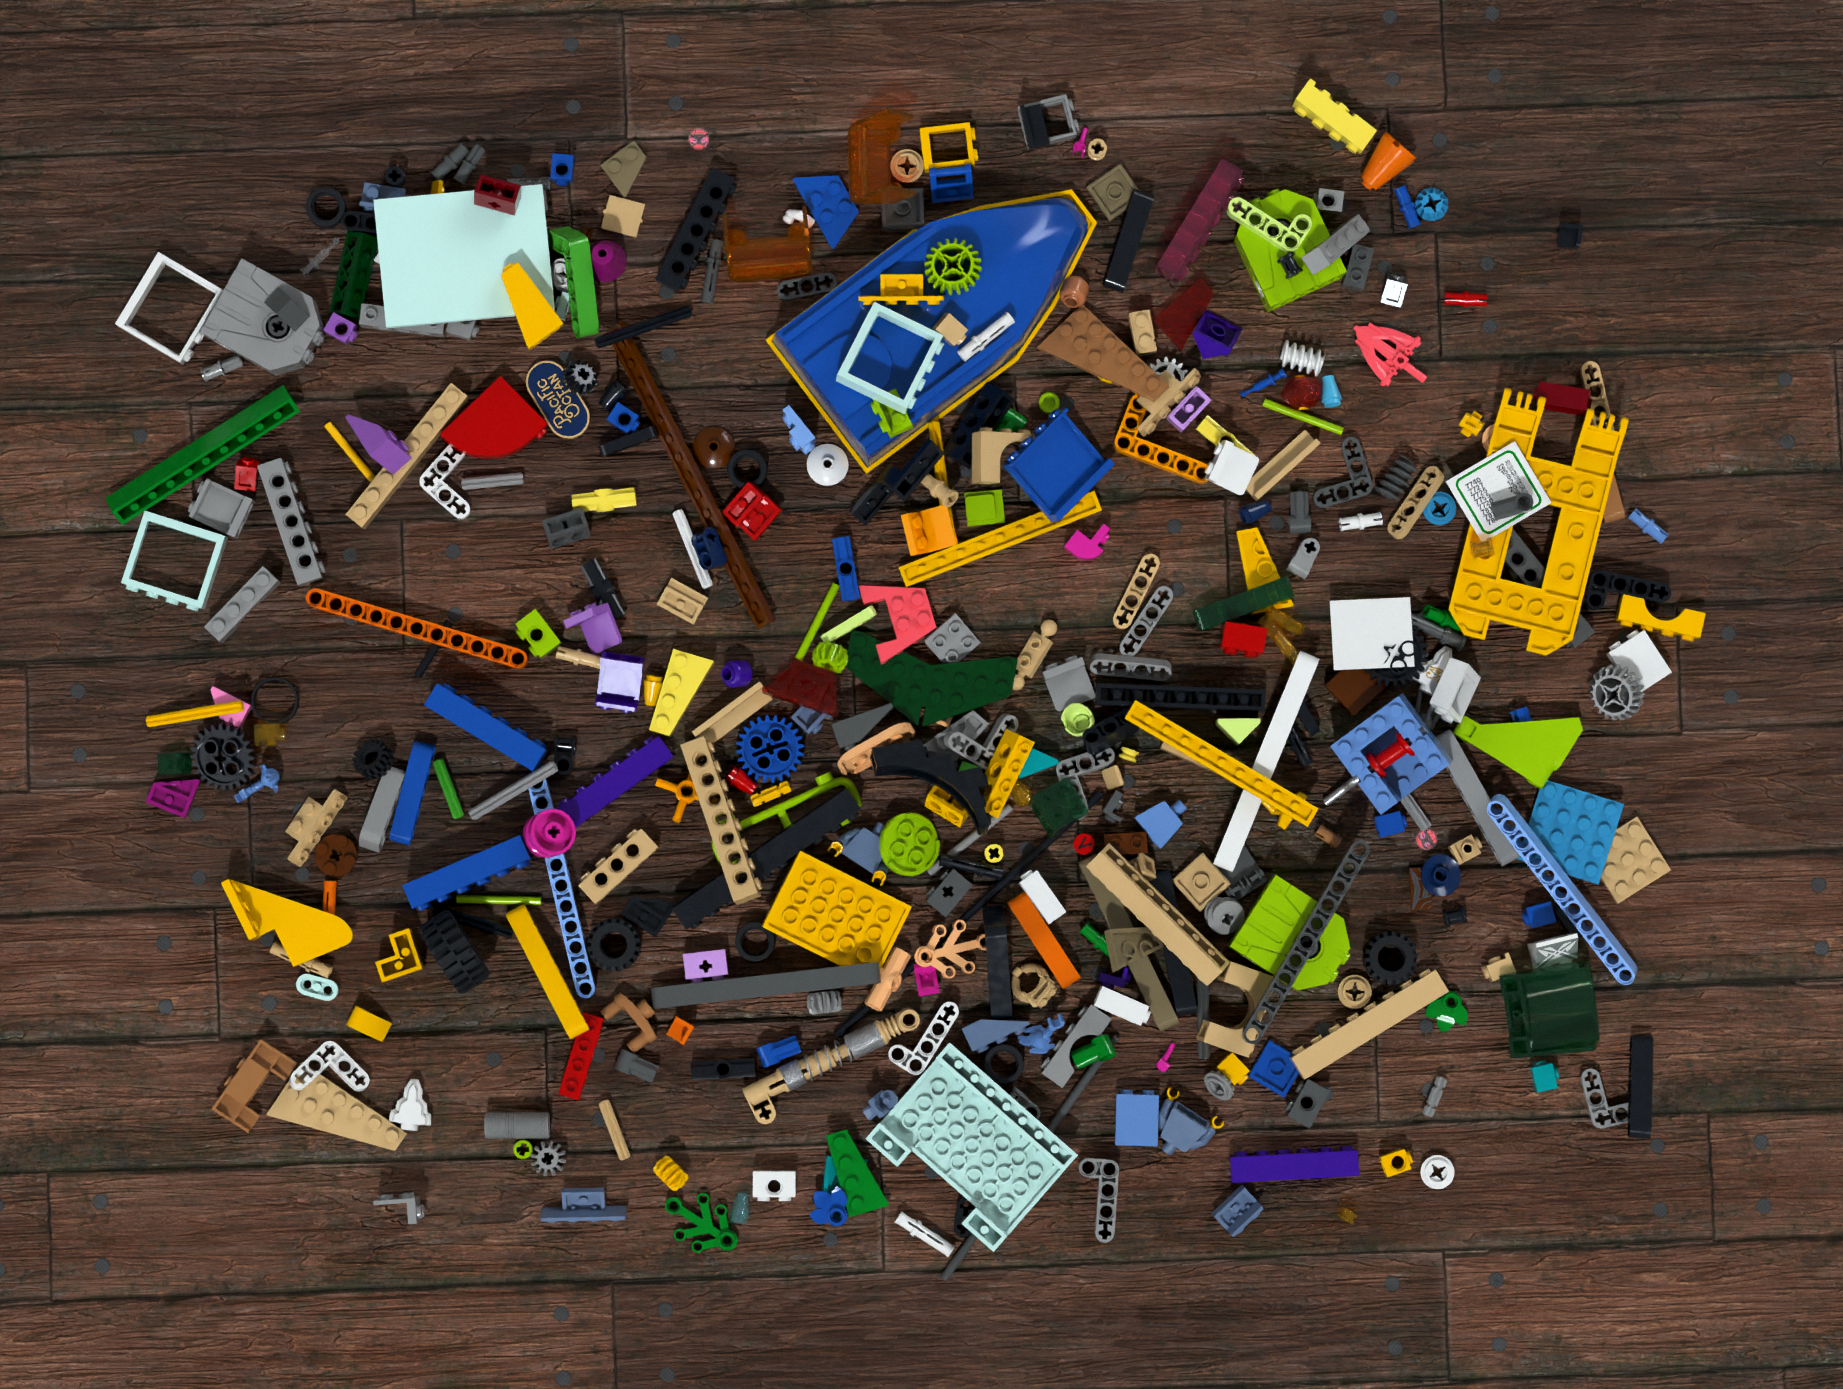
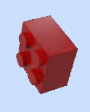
[1219,621,1267,659]

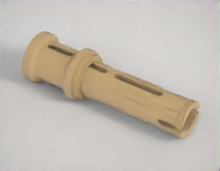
[907,461,958,508]

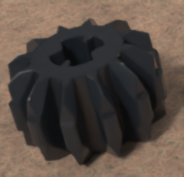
[562,359,598,396]

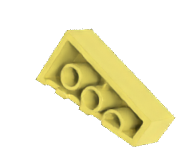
[1292,78,1377,154]
[649,649,715,737]

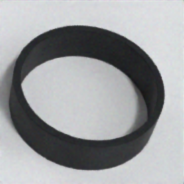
[251,678,299,725]

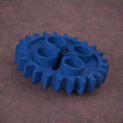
[736,715,804,783]

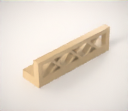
[1246,430,1320,502]
[692,681,773,744]

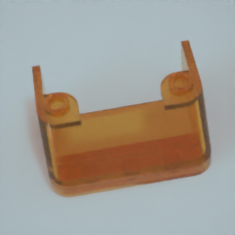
[848,108,916,204]
[722,206,812,282]

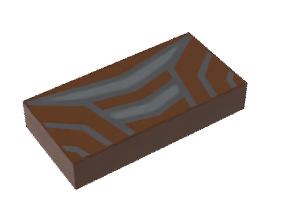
[1408,868,1433,910]

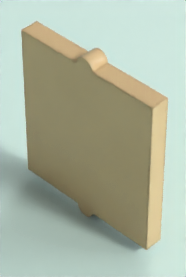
[601,195,645,238]

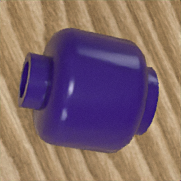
[721,660,752,688]

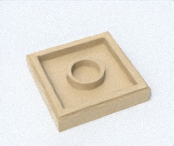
[1172,852,1231,912]

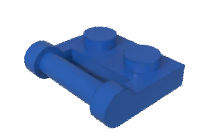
[929,163,974,203]

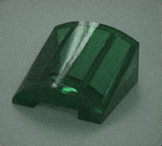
[1499,960,1600,1059]

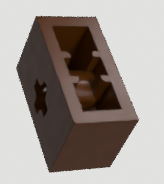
[1103,832,1148,855]

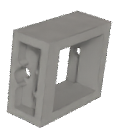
[1017,94,1079,150]

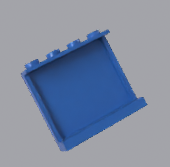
[1003,408,1115,522]

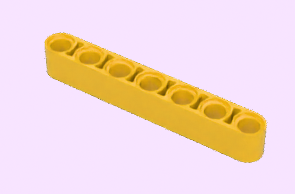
[505,904,590,1039]

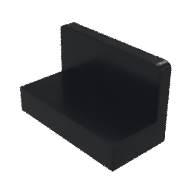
[1019,104,1050,151]

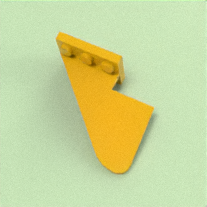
[221,879,353,967]

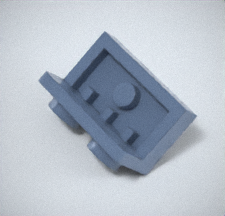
[791,687,838,735]
[1211,1185,1264,1237]

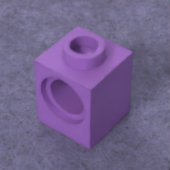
[323,312,358,345]

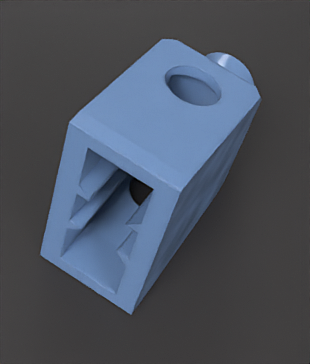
[1134,800,1187,849]

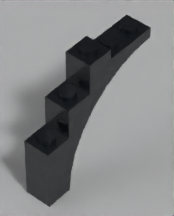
[870,739,991,835]

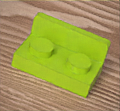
[870,388,914,438]

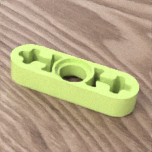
[820,605,878,643]

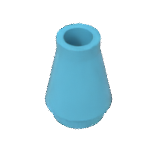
[1322,375,1342,408]

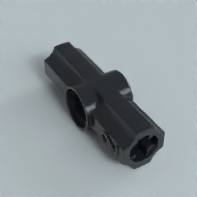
[580,558,626,620]
[691,1058,756,1080]

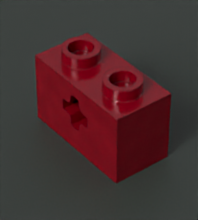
[474,174,521,216]

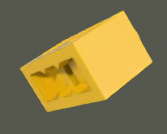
[925,785,969,828]

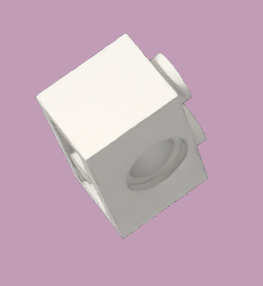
[753,1170,796,1201]

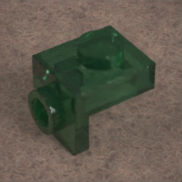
[158,752,192,775]

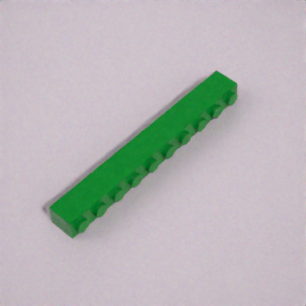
[105,385,300,525]

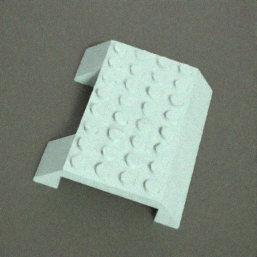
[866,1042,1078,1252]

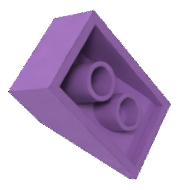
[345,414,412,474]

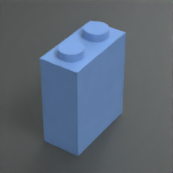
[1114,1090,1159,1146]

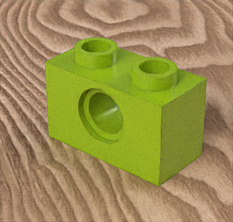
[515,609,562,659]

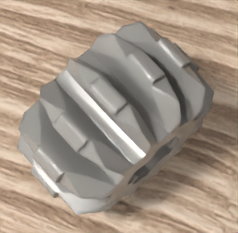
[806,990,842,1015]
[530,1140,567,1176]

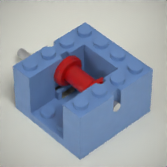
[1323,693,1453,814]

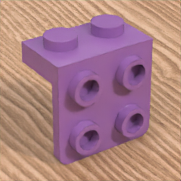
[563,603,622,655]

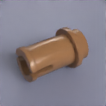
[1315,824,1343,848]

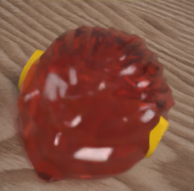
[1281,375,1322,410]

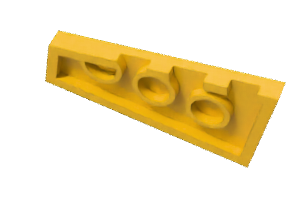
[1236,528,1294,614]

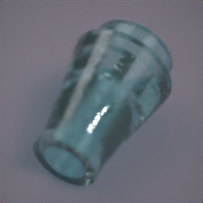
[729,1192,750,1224]

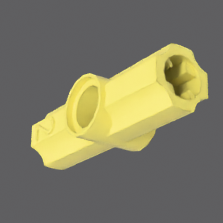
[1196,415,1256,456]
[571,487,637,512]

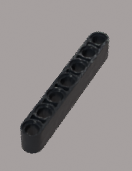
[1150,869,1198,1017]

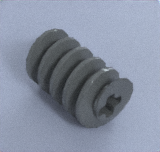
[1375,454,1419,501]

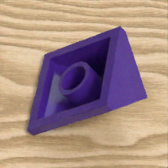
[1193,309,1242,359]

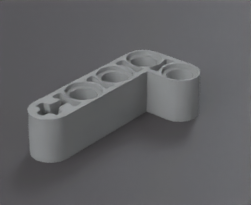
[359,766,406,853]
[1078,1157,1119,1243]

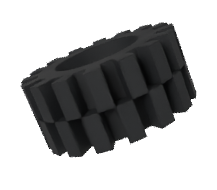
[352,739,394,780]

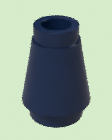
[1239,499,1272,524]

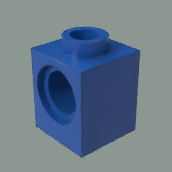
[550,153,575,186]
[606,402,641,435]
[1373,811,1407,838]
[1522,901,1556,928]

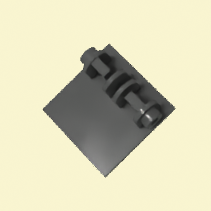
[1215,846,1267,901]

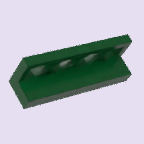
[329,231,378,320]

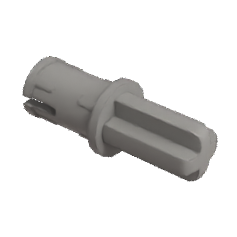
[200,355,243,382]

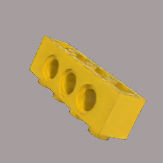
[984,729,1035,818]

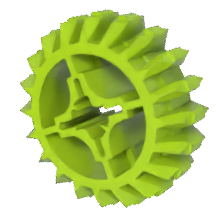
[924,238,982,296]

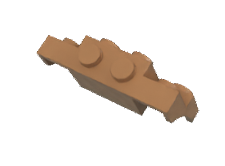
[212,1039,298,1133]

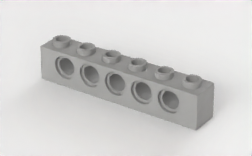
[257,458,326,587]

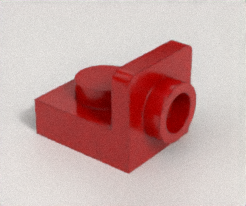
[234,457,260,492]

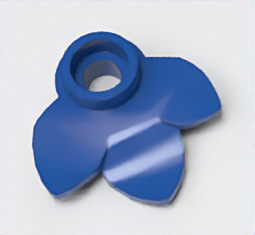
[809,1186,848,1226]

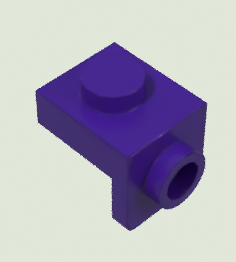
[1098,966,1131,989]

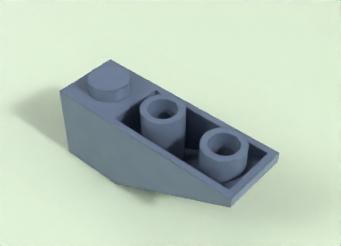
[961,1019,1030,1053]

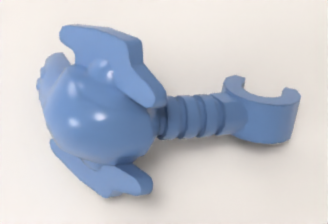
[234,764,280,803]
[1018,1014,1065,1054]

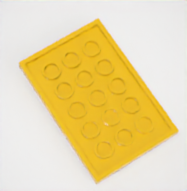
[761,850,912,968]

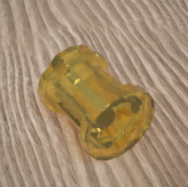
[1469,537,1495,560]

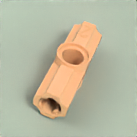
[864,947,911,1011]

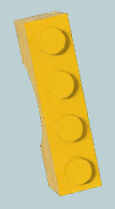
[1615,594,1706,642]

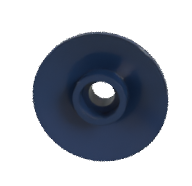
[1421,854,1461,896]

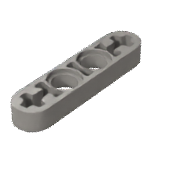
[1119,586,1173,656]
[1090,653,1172,681]

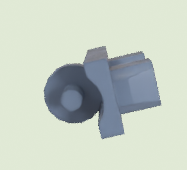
[862,1090,898,1121]

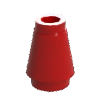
[725,766,757,795]

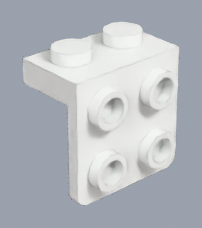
[1204,440,1259,495]

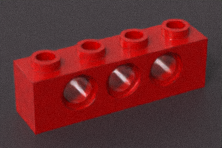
[558,1012,605,1100]

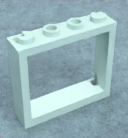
[836,302,944,414]
[121,511,228,612]

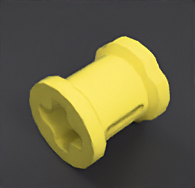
[984,844,1003,863]

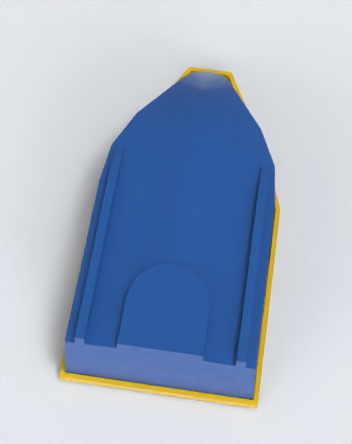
[766,189,1097,474]

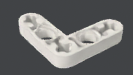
[419,445,471,519]
[289,1041,370,1092]

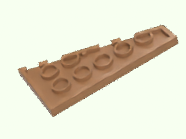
[1037,305,1169,402]

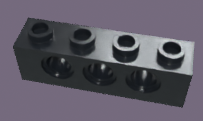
[943,382,1015,470]

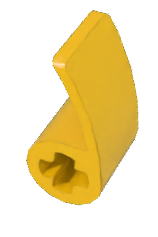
[346,1005,392,1042]

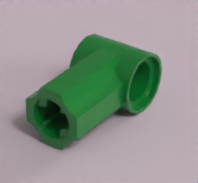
[995,407,1028,449]
[1072,1034,1116,1069]

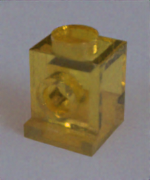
[254,723,286,747]

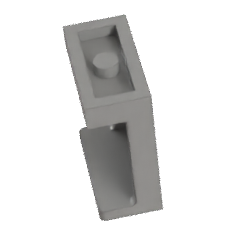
[188,478,255,539]

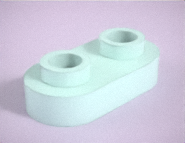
[296,974,339,1001]

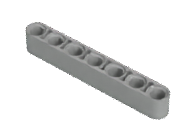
[1436,729,1521,867]

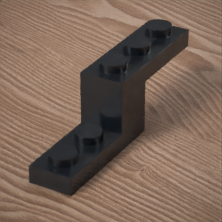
[849,439,945,526]

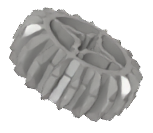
[1588,664,1645,721]

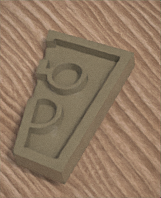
[1104,927,1163,973]

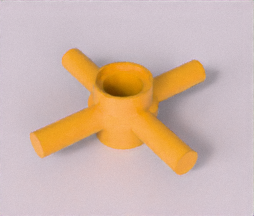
[655,763,718,823]

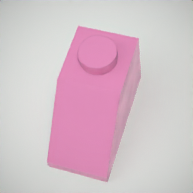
[210,686,252,730]

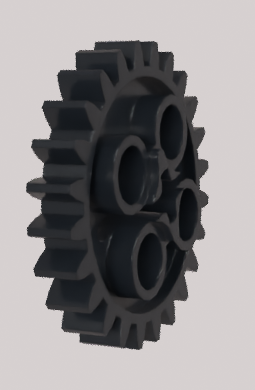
[1364,629,1429,689]
[190,722,258,791]

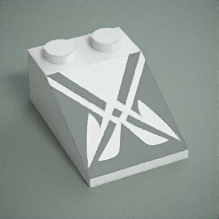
[1527,933,1578,972]

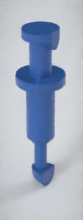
[1239,368,1287,397]

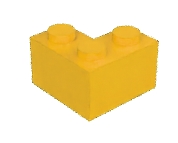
[375,928,425,982]

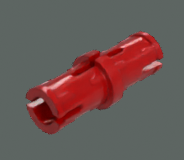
[1444,291,1487,308]

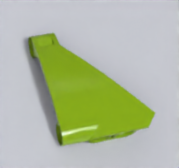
[1452,716,1583,789]

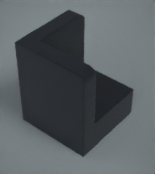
[1556,223,1583,250]

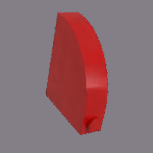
[440,376,548,459]

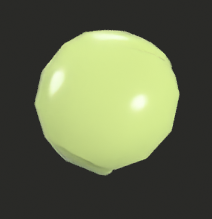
[1061,703,1095,737]

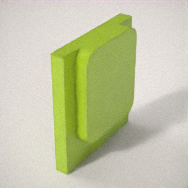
[964,489,1005,527]

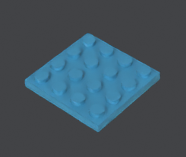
[1517,780,1624,885]

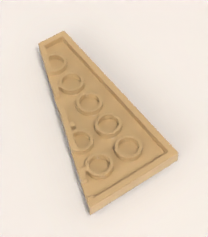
[266,1062,407,1151]

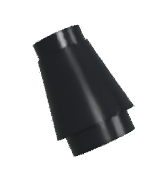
[599,379,629,411]

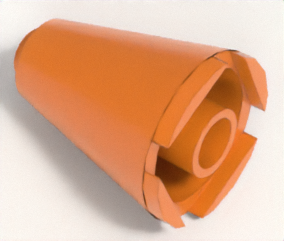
[1360,132,1417,190]

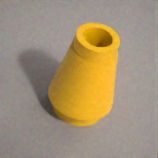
[643,674,663,706]

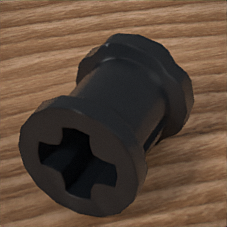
[385,166,406,188]
[1277,252,1303,279]
[1442,905,1467,928]

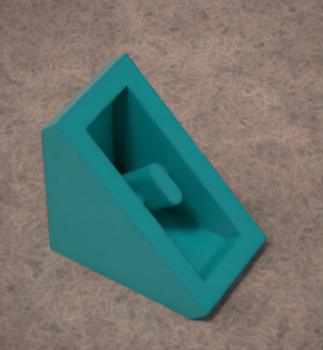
[1018,748,1059,779]

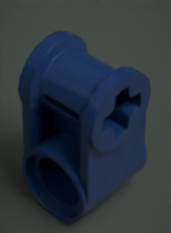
[691,527,727,570]

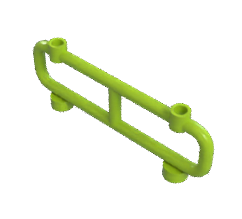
[711,772,862,865]

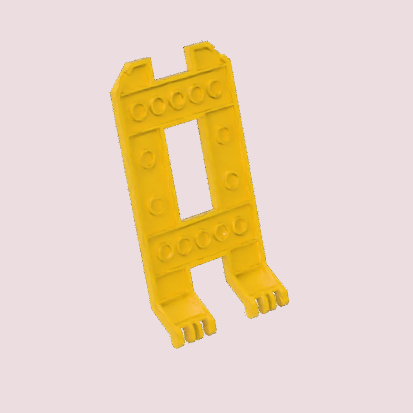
[1448,388,1629,656]

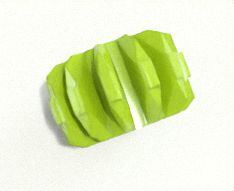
[812,641,849,675]

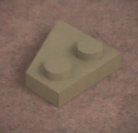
[600,141,647,198]

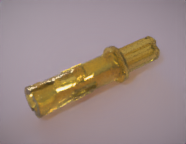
[1258,614,1299,666]

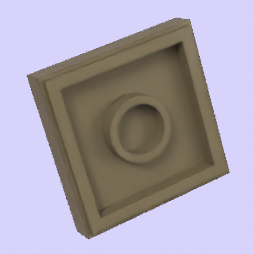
[1086,163,1139,222]

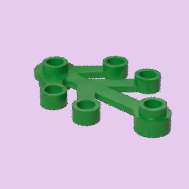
[665,1192,738,1253]

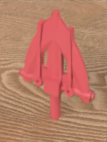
[1353,322,1428,387]

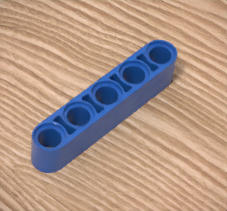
[389,740,436,846]

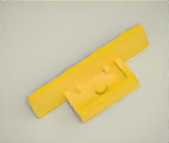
[858,274,945,305]

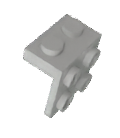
[1042,655,1095,711]
[373,1192,425,1224]

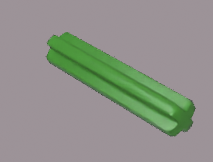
[433,758,464,819]

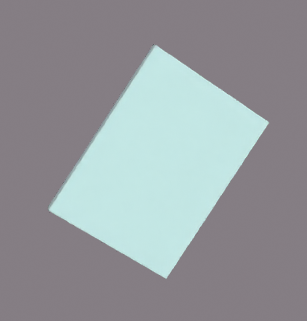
[373,184,555,329]

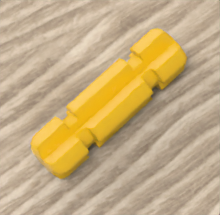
[750,781,791,807]

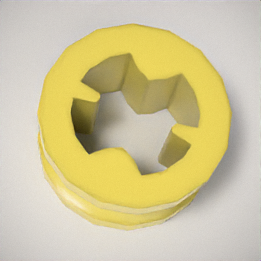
[1118,747,1139,763]

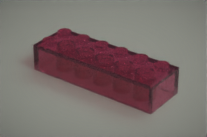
[1154,158,1244,284]

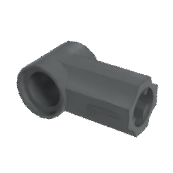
[1288,491,1311,534]
[1490,493,1534,521]
[613,1049,659,1083]

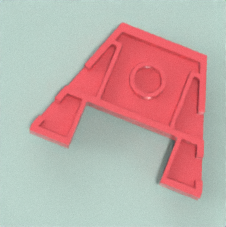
[859,585,936,665]

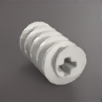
[1279,340,1326,377]

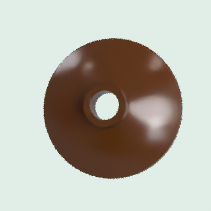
[693,427,735,469]

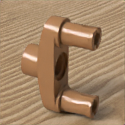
[600,992,657,1054]

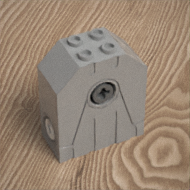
[200,258,325,376]

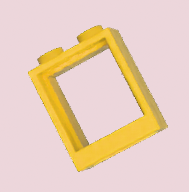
[920,122,978,173]

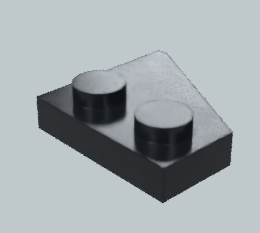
[620,896,677,938]

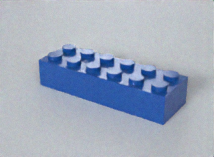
[424,683,549,771]
[402,835,533,911]

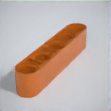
[1007,891,1081,989]

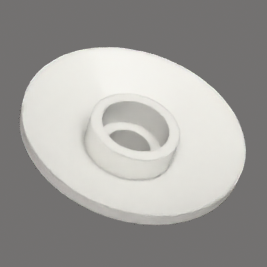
[807,444,849,486]

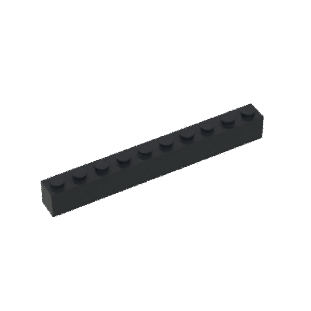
[672,787,861,930]

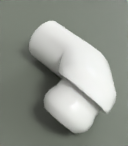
[783,209,815,228]

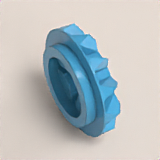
[1415,187,1449,221]
[1423,492,1456,525]

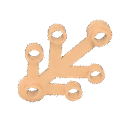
[914,920,986,979]

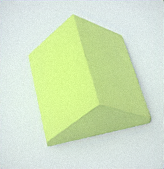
[1215,718,1260,746]

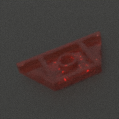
[762,660,838,718]

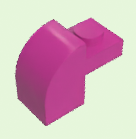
[1064,524,1110,560]

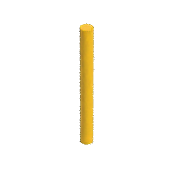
[324,421,376,483]

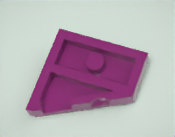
[146,779,201,818]

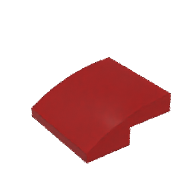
[722,481,783,541]

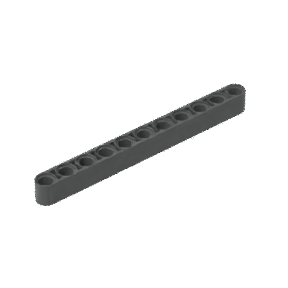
[1242,840,1370,1044]
[651,962,881,1009]

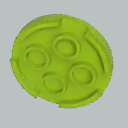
[879,813,940,876]

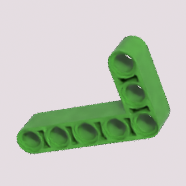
[547,226,599,338]

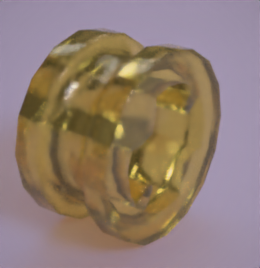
[1337,1207,1358,1225]

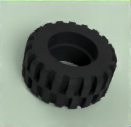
[418,910,490,994]

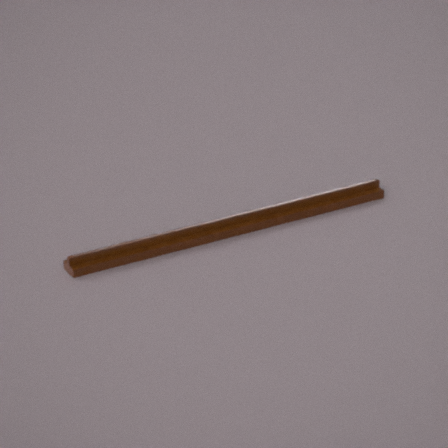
[605,321,775,630]

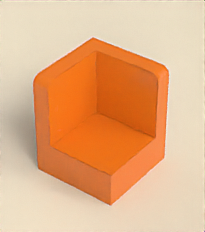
[666,1016,695,1045]

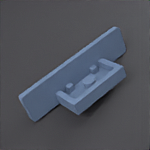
[541,1187,627,1223]

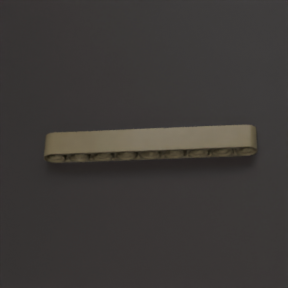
[1078,853,1179,1032]

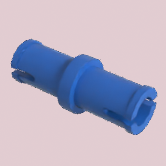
[1393,185,1421,229]

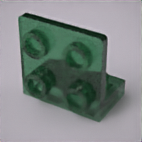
[1029,778,1089,839]

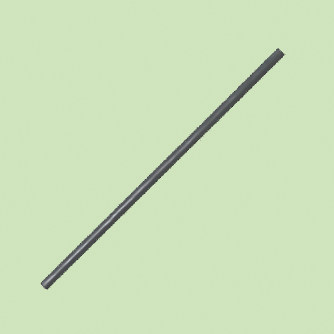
[940,1035,1119,1281]

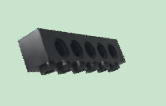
[655,167,737,293]

